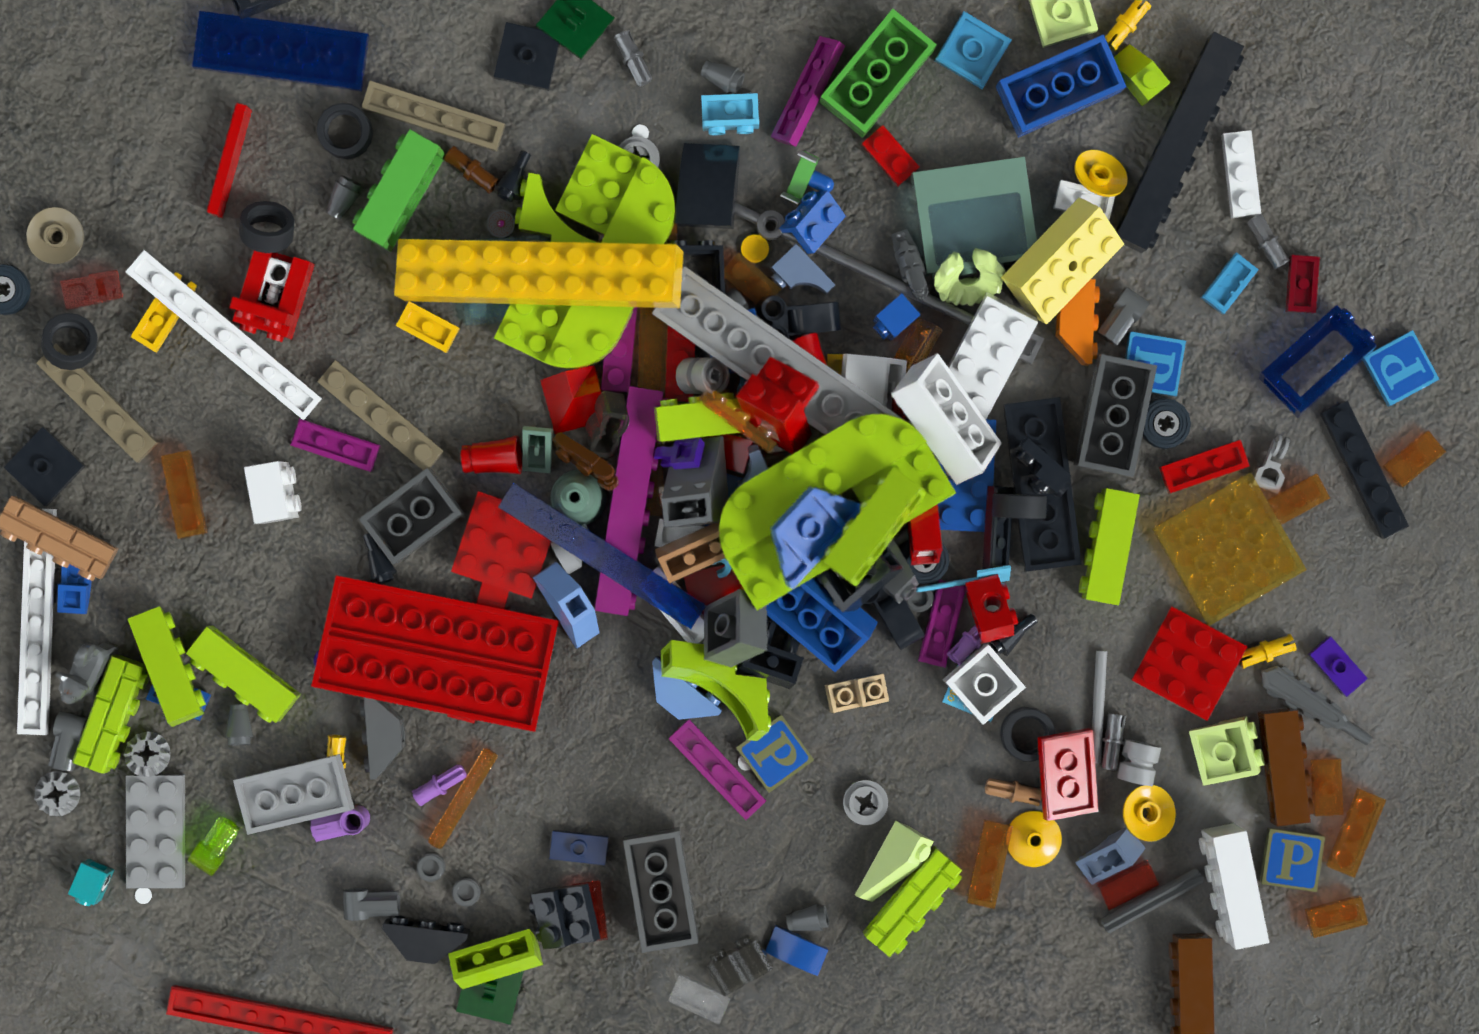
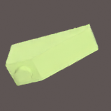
[855,821,934,902]

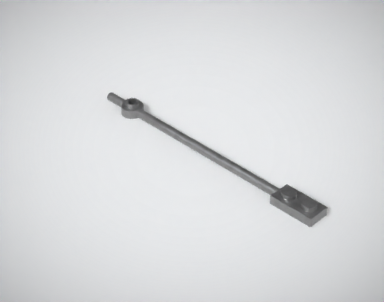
[735,202,1044,365]

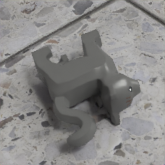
[56,642,119,704]

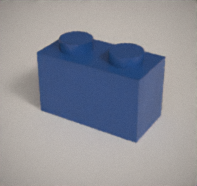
[872,294,921,341]

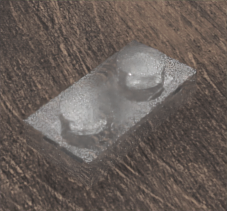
[668,974,731,1024]

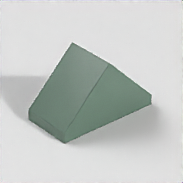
[522,426,554,473]

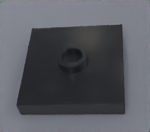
[494,22,560,91]
[4,427,86,506]

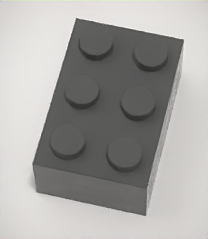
[359,468,465,565]

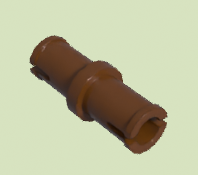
[444,146,500,194]

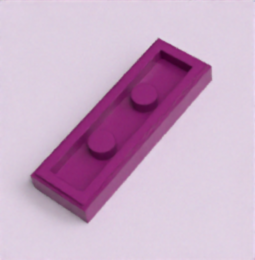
[290,419,381,472]
[918,580,966,668]

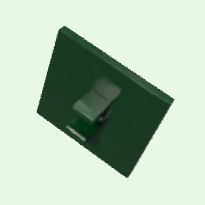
[536,0,615,60]
[456,971,524,1025]

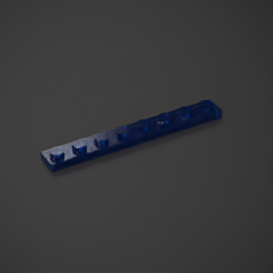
[498,483,706,629]

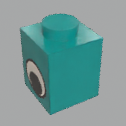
[68,859,115,906]

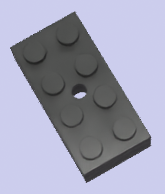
[1073,354,1157,477]
[623,827,698,953]

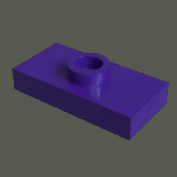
[1308,636,1368,697]

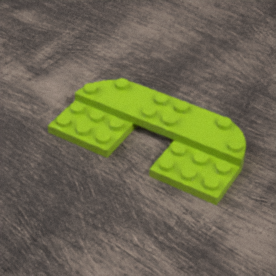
[494,134,675,369]
[719,414,956,611]

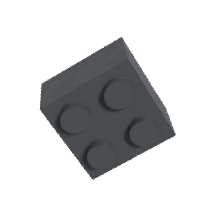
[704,589,768,667]

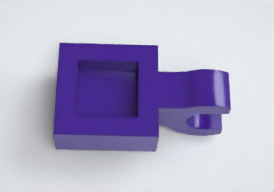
[654,437,705,469]

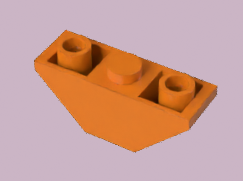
[1055,279,1100,366]

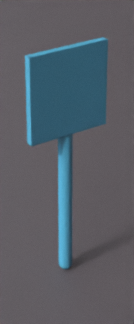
[916,565,1011,592]

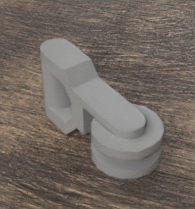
[1251,435,1290,494]

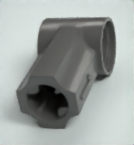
[1096,286,1150,346]
[48,711,88,771]
[343,888,400,921]

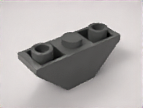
[360,698,406,780]

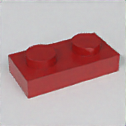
[861,125,920,187]

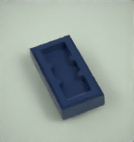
[549,830,609,865]

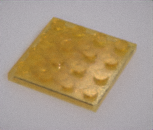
[1152,472,1307,626]

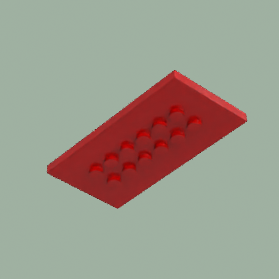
[311,575,559,732]

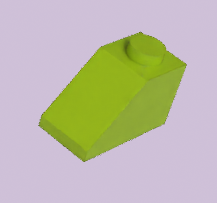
[1114,45,1170,106]

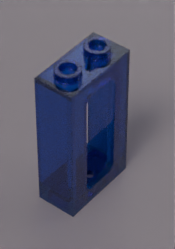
[1259,305,1377,418]

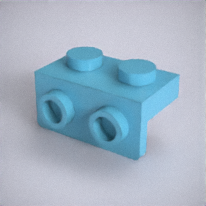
[701,93,759,135]

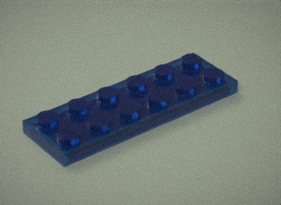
[192,11,369,92]

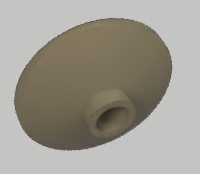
[26,207,84,264]

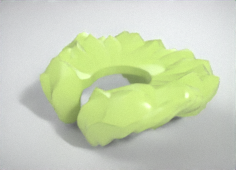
[934,248,1006,306]

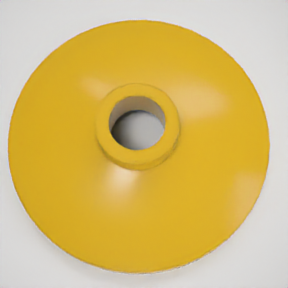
[1074,150,1128,197]
[1123,785,1176,842]
[1005,811,1062,867]

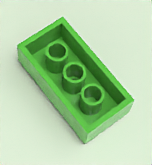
[819,9,937,138]
[353,129,446,252]

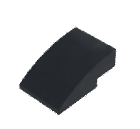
[675,143,740,229]

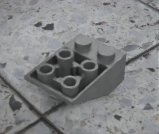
[662,436,729,527]

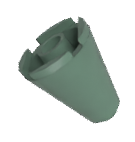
[551,470,607,526]

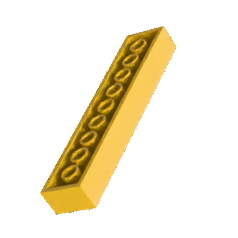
[394,239,683,308]

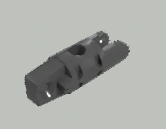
[892,229,929,300]

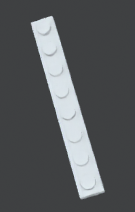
[126,250,322,420]
[17,509,57,735]

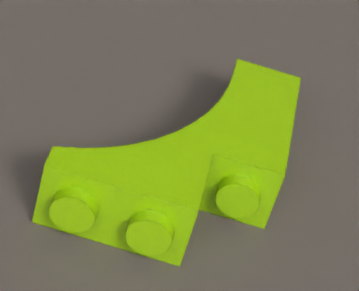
[515,173,598,243]
[661,640,771,741]

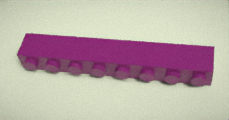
[595,387,668,616]

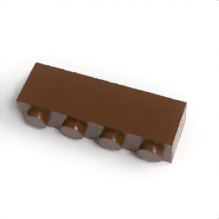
[1258,708,1314,826]
[1169,933,1215,1034]

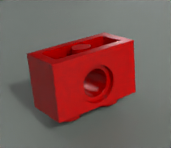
[965,574,1018,644]

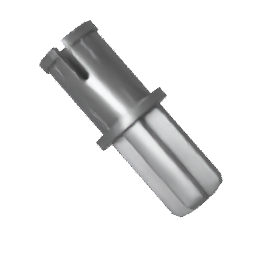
[614,30,652,87]
[1248,214,1290,269]
[1102,713,1126,771]

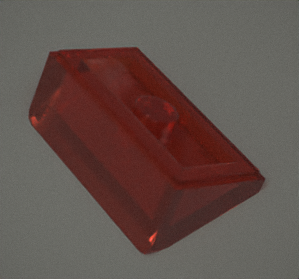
[1096,860,1159,910]

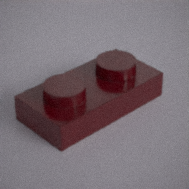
[1285,255,1320,314]

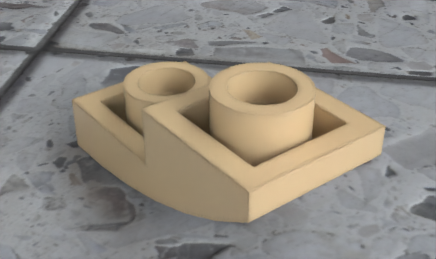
[825,674,889,713]

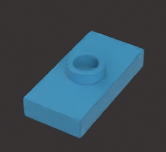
[1201,252,1259,315]

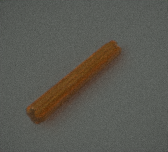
[428,748,498,849]

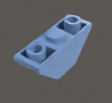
[532,562,600,648]
[652,656,722,720]

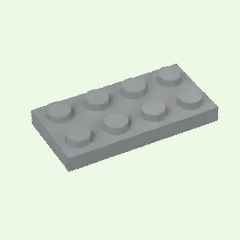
[233,754,354,835]
[126,774,185,888]

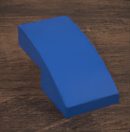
[57,564,92,614]
[765,925,828,976]

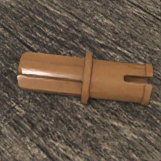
[985,778,1042,806]

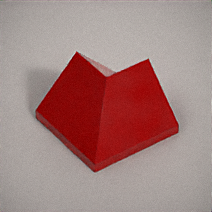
[540,365,610,435]

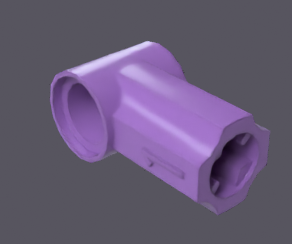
[310,805,370,842]

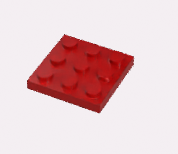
[451,491,559,599]
[1132,606,1248,721]

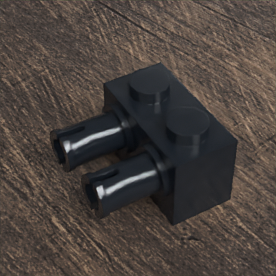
[737,618,804,689]

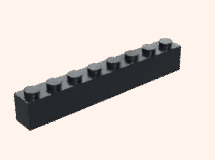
[1115,32,1244,253]

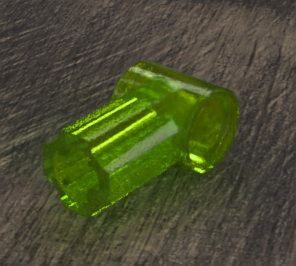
[188,816,241,877]

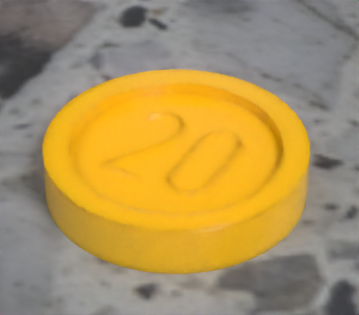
[741,234,769,263]

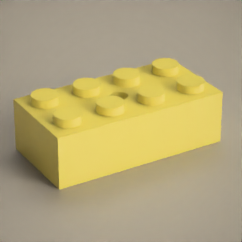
[1001,197,1124,324]

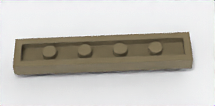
[361,81,506,152]
[36,343,159,463]
[317,360,444,471]

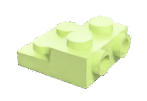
[1189,716,1265,786]

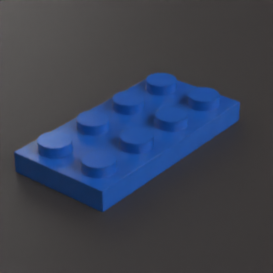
[937,419,996,532]

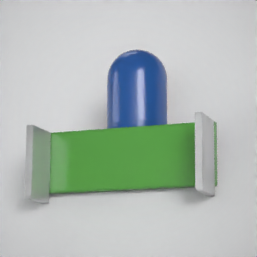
[780,151,834,204]

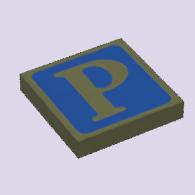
[736,714,814,793]
[1259,827,1325,892]

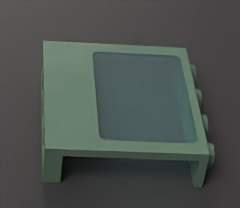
[911,157,1037,280]

